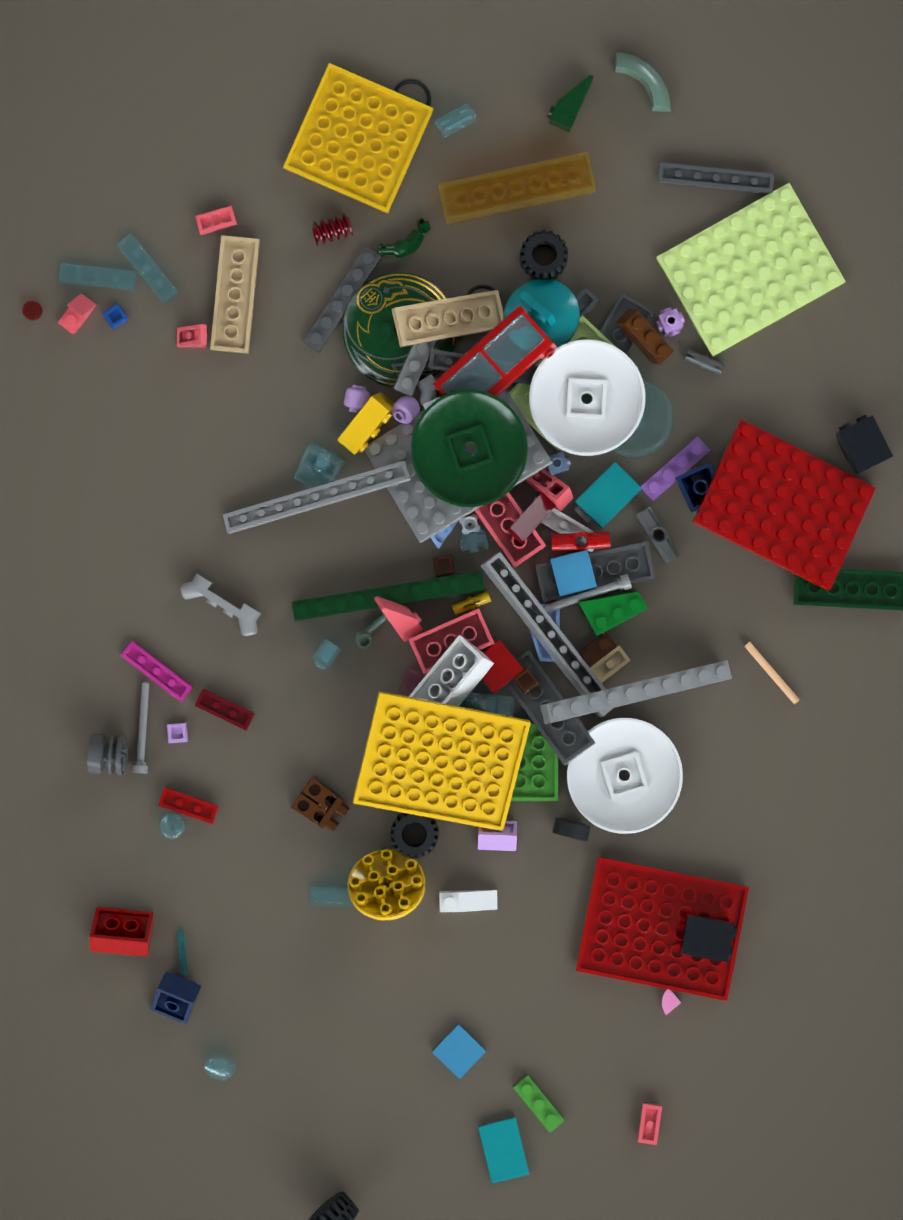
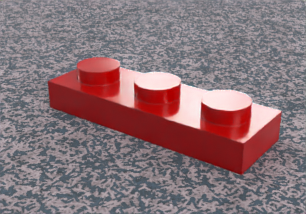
[158,787,219,824]

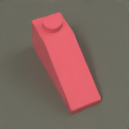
[525,469,573,512]
[374,596,423,642]

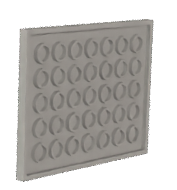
[365,377,552,543]

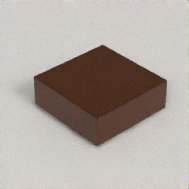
[433,554,455,576]
[513,667,540,694]

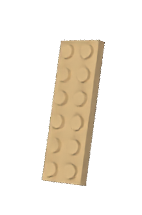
[210,235,260,354]
[392,290,504,347]

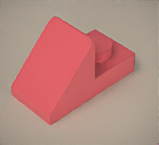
[58,293,97,335]
[177,324,207,347]

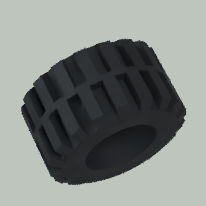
[520,230,568,280]
[390,813,439,859]
[309,1191,359,1220]

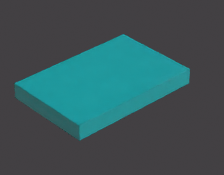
[575,462,642,529]
[478,1117,529,1184]

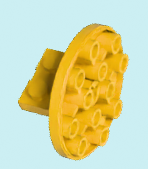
[348,849,425,920]

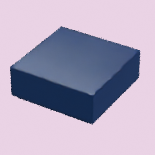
[102,303,129,330]

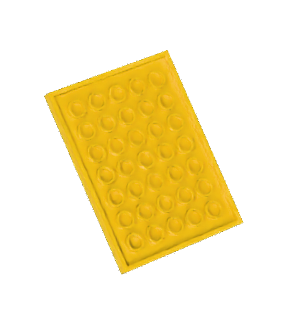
[353,691,531,831]

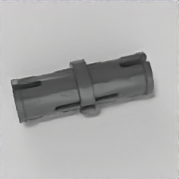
[684,349,724,375]

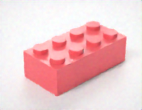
[474,492,546,568]
[408,608,495,675]

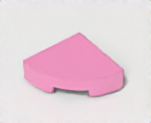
[662,989,681,1015]

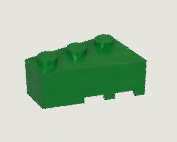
[578,591,648,636]

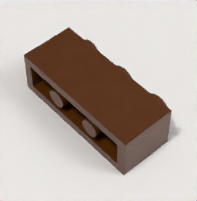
[616,309,674,365]

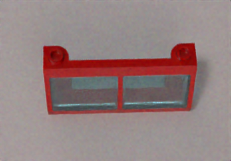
[433,305,558,397]

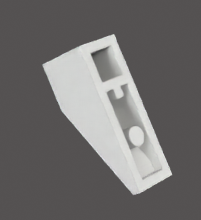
[439,890,497,912]

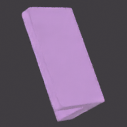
[478,821,517,851]

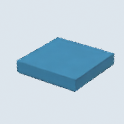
[550,550,597,597]
[432,1023,486,1079]

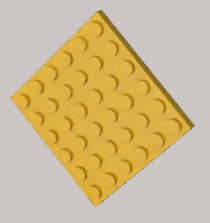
[283,63,434,214]

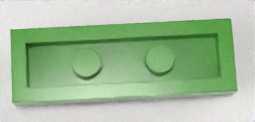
[513,1075,565,1132]

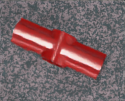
[551,531,610,551]

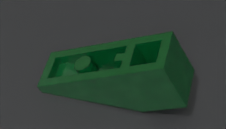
[547,75,594,133]

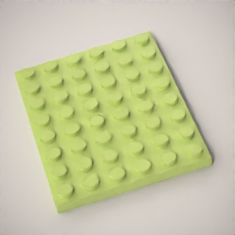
[656,183,846,357]

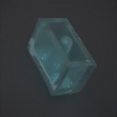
[312,639,343,670]

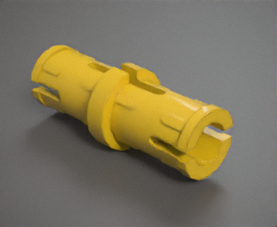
[452,590,491,616]

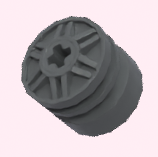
[88,733,128,775]

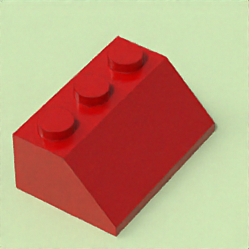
[89,907,154,957]

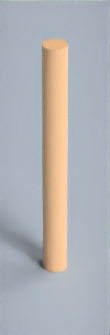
[744,641,800,704]

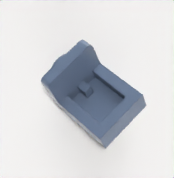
[548,451,571,475]

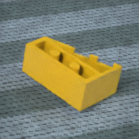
[337,391,394,455]

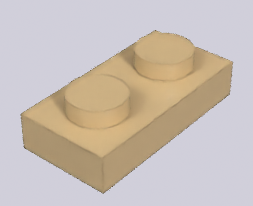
[590,645,631,683]

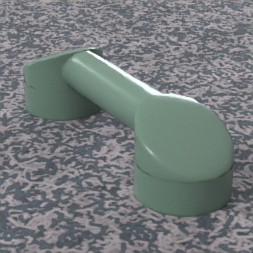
[355,612,389,648]

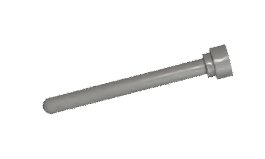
[543,574,632,613]
[132,681,149,774]

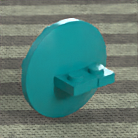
[504,279,580,353]

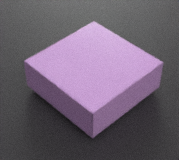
[167,723,188,743]

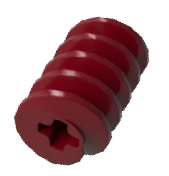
[312,213,354,246]

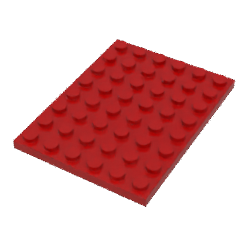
[692,419,876,591]
[576,857,749,1001]

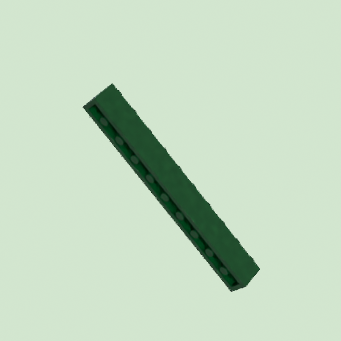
[292,571,485,621]

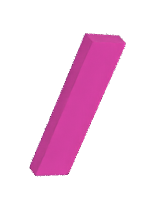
[120,640,193,702]

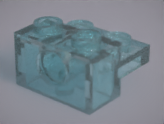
[294,442,347,488]

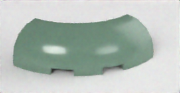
[615,52,671,112]

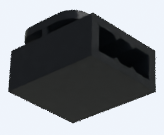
[835,415,894,475]
[680,913,737,962]

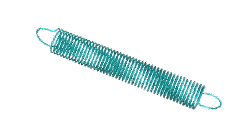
[177,924,188,976]

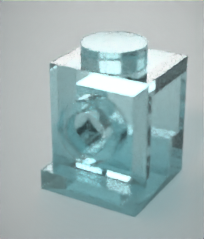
[459,530,489,553]

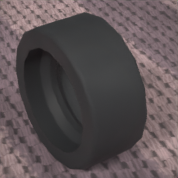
[552,818,591,841]

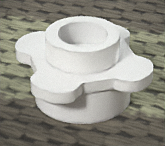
[459,514,480,535]

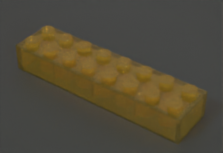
[438,151,596,226]

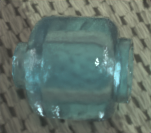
[159,813,186,839]
[205,1054,235,1081]

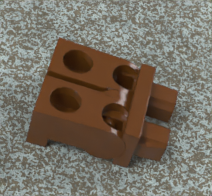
[291,776,350,832]

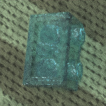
[434,104,476,138]

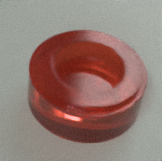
[22,301,43,321]

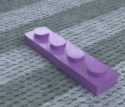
[641,436,710,502]

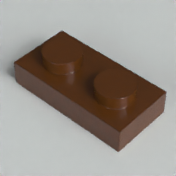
[578,632,617,668]

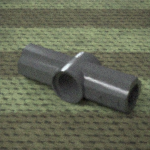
[636,507,680,564]

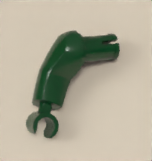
[379,218,431,258]

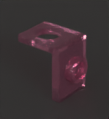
[398,668,426,696]

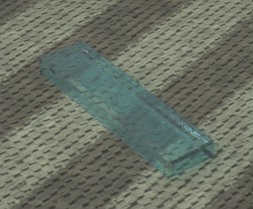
[116,233,179,305]
[58,263,137,291]

